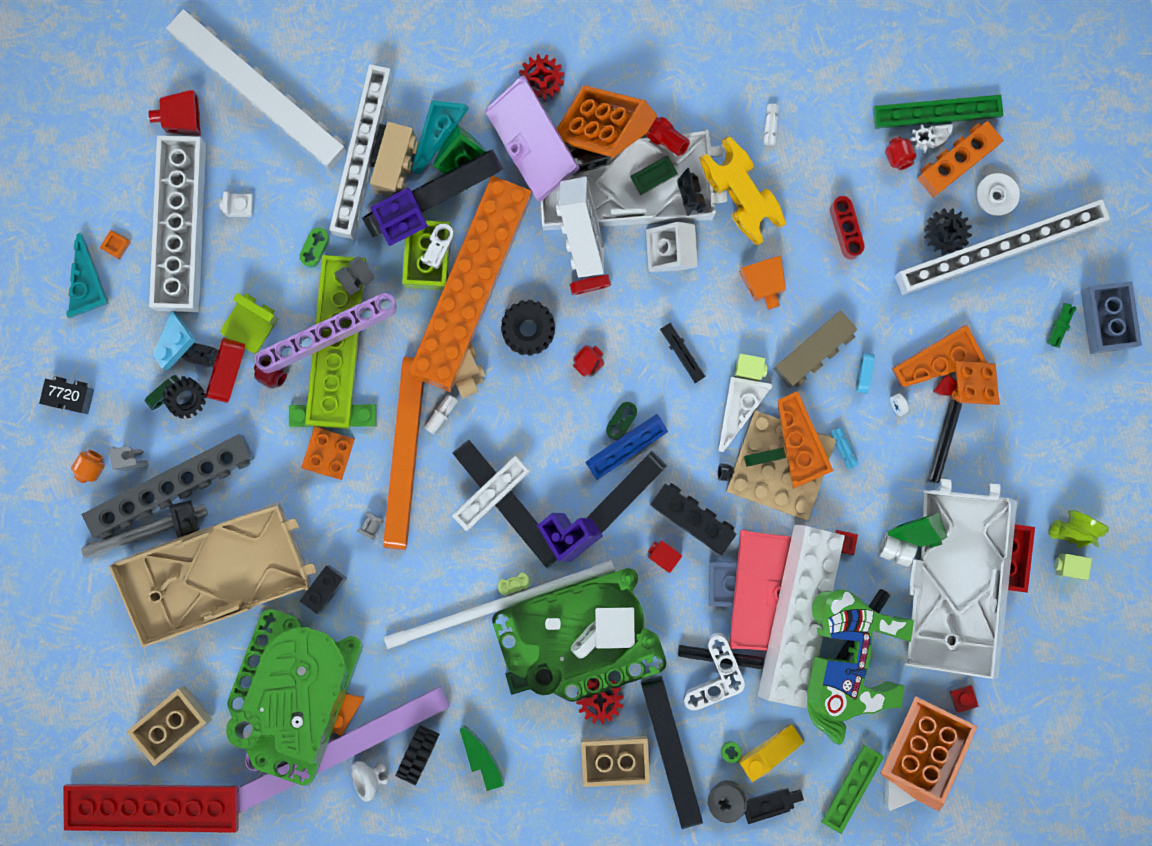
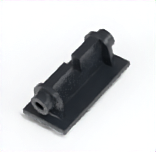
[677,168,707,216]

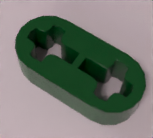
[144,375,180,410]
[606,402,637,440]
[744,447,786,467]

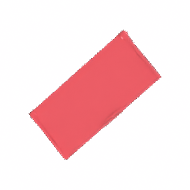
[729,529,791,651]

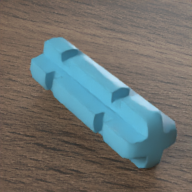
[831,427,858,469]

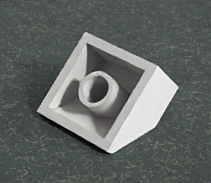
[646,222,698,272]

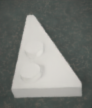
[718,377,772,452]

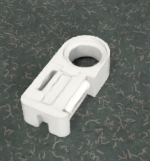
[421,224,454,269]

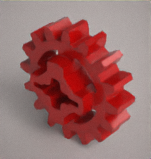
[519,54,564,102]
[576,678,624,724]

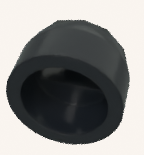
[717,463,734,481]

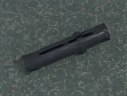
[660,322,706,384]

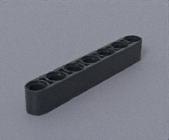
[362,149,503,237]
[452,439,557,568]
[640,676,703,830]

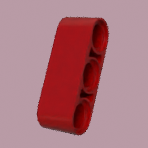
[830,196,865,260]
[206,338,245,403]

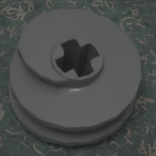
[708,780,747,823]

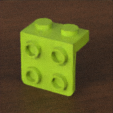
[220,293,279,354]

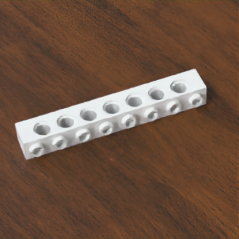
[329,64,393,240]

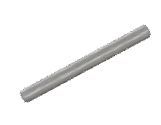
[81,504,208,558]

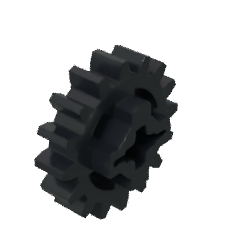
[924,208,972,255]

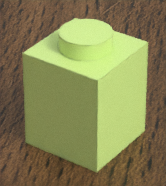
[734,354,768,382]
[1054,554,1092,580]

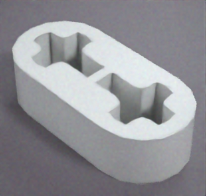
[571,621,596,659]

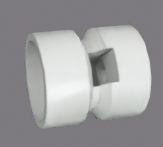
[878,532,918,568]

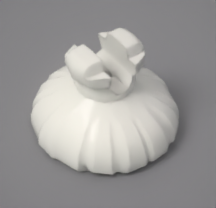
[351,761,388,802]

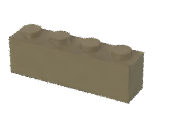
[773,310,858,388]

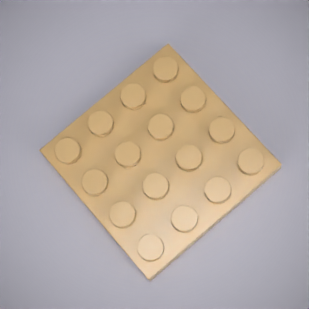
[726,410,836,521]

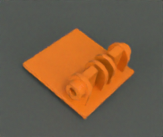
[952,361,1000,405]
[301,426,355,480]

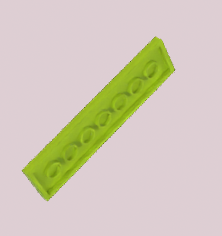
[305,255,366,429]

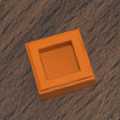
[100,230,131,260]

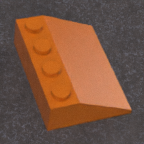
[556,85,657,158]
[880,696,978,811]

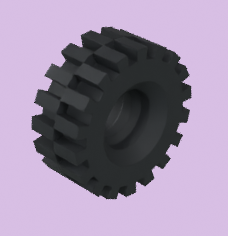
[501,300,555,356]
[395,725,440,786]

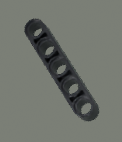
[587,451,667,534]

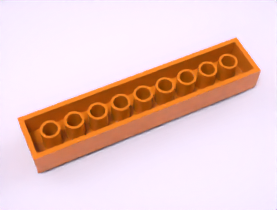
[409,176,532,393]

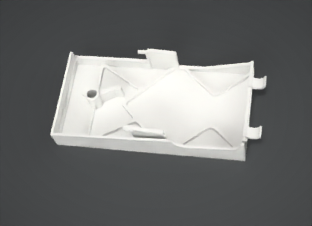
[541,130,727,231]
[905,479,1017,679]

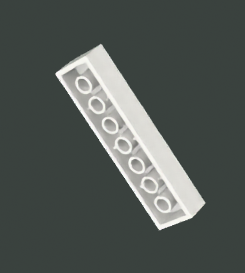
[149,136,206,312]
[757,524,845,709]

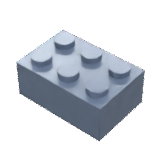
[1081,281,1142,354]

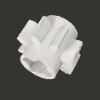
[910,125,937,153]

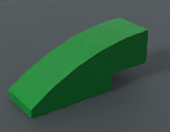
[460,725,505,791]

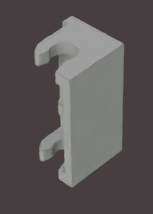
[109,446,149,471]

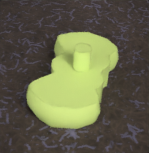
[498,572,530,596]

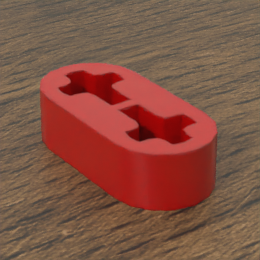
[569,274,611,295]

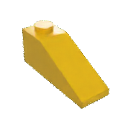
[738,724,804,782]

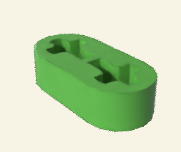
[299,228,330,268]

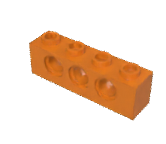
[917,121,1004,198]

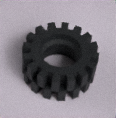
[162,376,206,419]

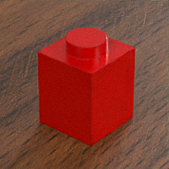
[647,540,683,573]

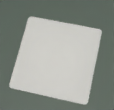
[595,608,635,648]

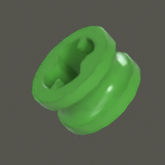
[721,741,741,763]

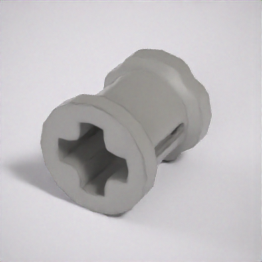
[357,512,384,540]

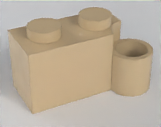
[455,345,486,399]

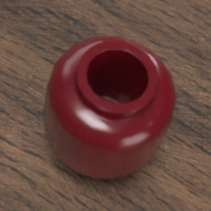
[254,357,287,389]

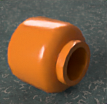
[71,450,105,483]

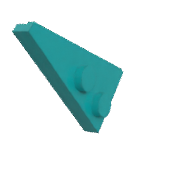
[411,100,469,174]
[66,233,109,318]

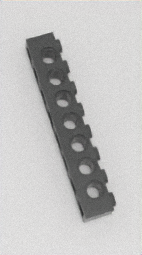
[81,434,255,540]

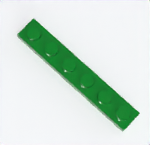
[873,95,1004,129]

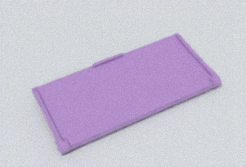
[485,76,580,202]

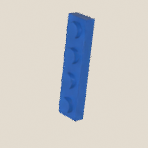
[585,414,668,480]

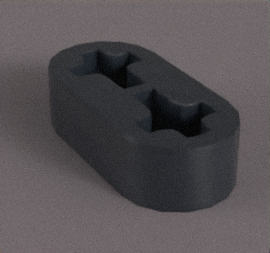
[181,343,218,367]

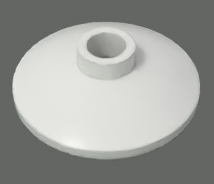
[976,173,1020,216]

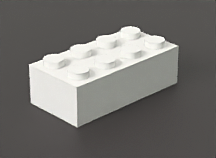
[556,177,605,278]

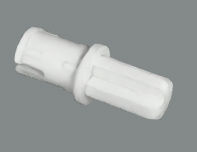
[423,394,458,435]

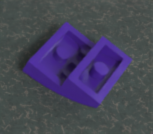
[370,187,428,246]

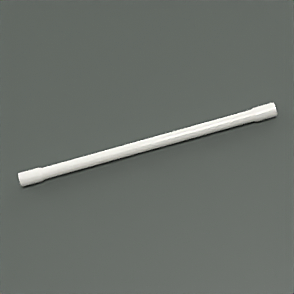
[384,560,616,649]

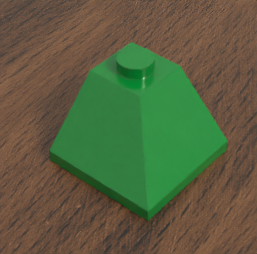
[433,125,487,190]
[887,512,947,548]

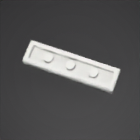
[452,455,531,532]

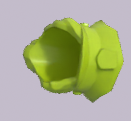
[1048,510,1110,548]

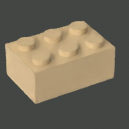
[370,122,419,197]
[126,686,212,766]
[581,735,650,787]

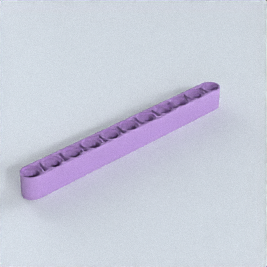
[238,686,450,814]

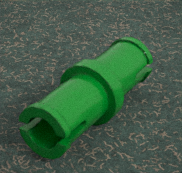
[1046,303,1077,348]

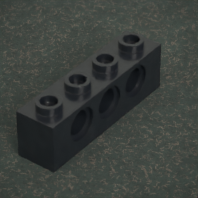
[650,483,737,556]

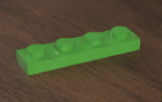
[289,404,377,427]
[821,744,884,834]

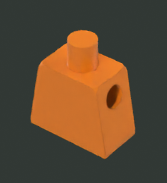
[739,255,786,310]

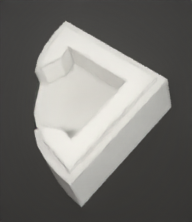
[932,123,953,148]

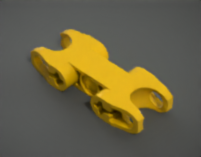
[699,136,786,245]

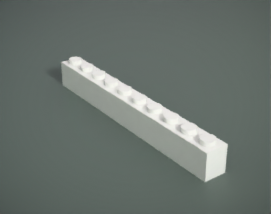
[166,9,347,170]
[895,200,1110,296]

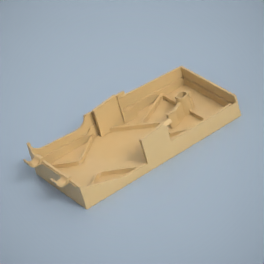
[109,501,317,648]

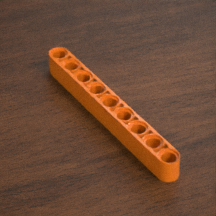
[383,356,424,550]

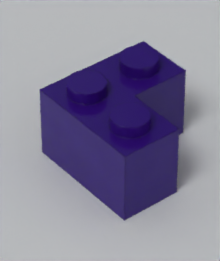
[537,513,603,562]

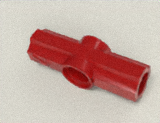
[646,117,690,157]

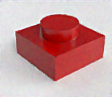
[949,685,979,713]

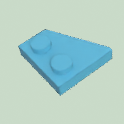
[153,311,196,371]

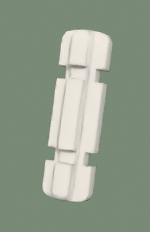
[764,104,779,146]

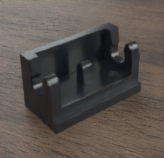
[568,149,612,175]

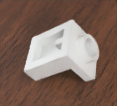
[220,191,254,217]

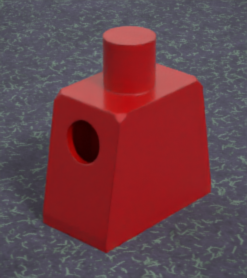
[148,90,201,136]

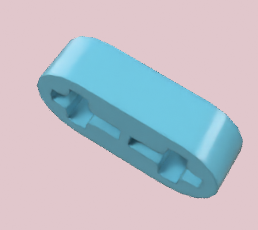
[856,352,875,394]

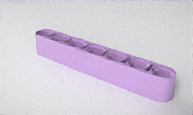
[255,293,397,373]

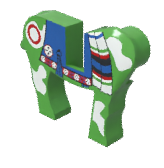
[807,590,914,745]

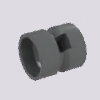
[334,256,376,296]

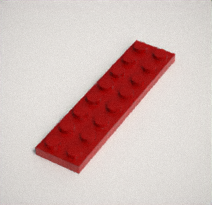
[63,784,239,833]

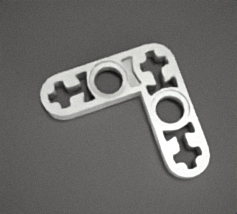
[684,633,745,710]

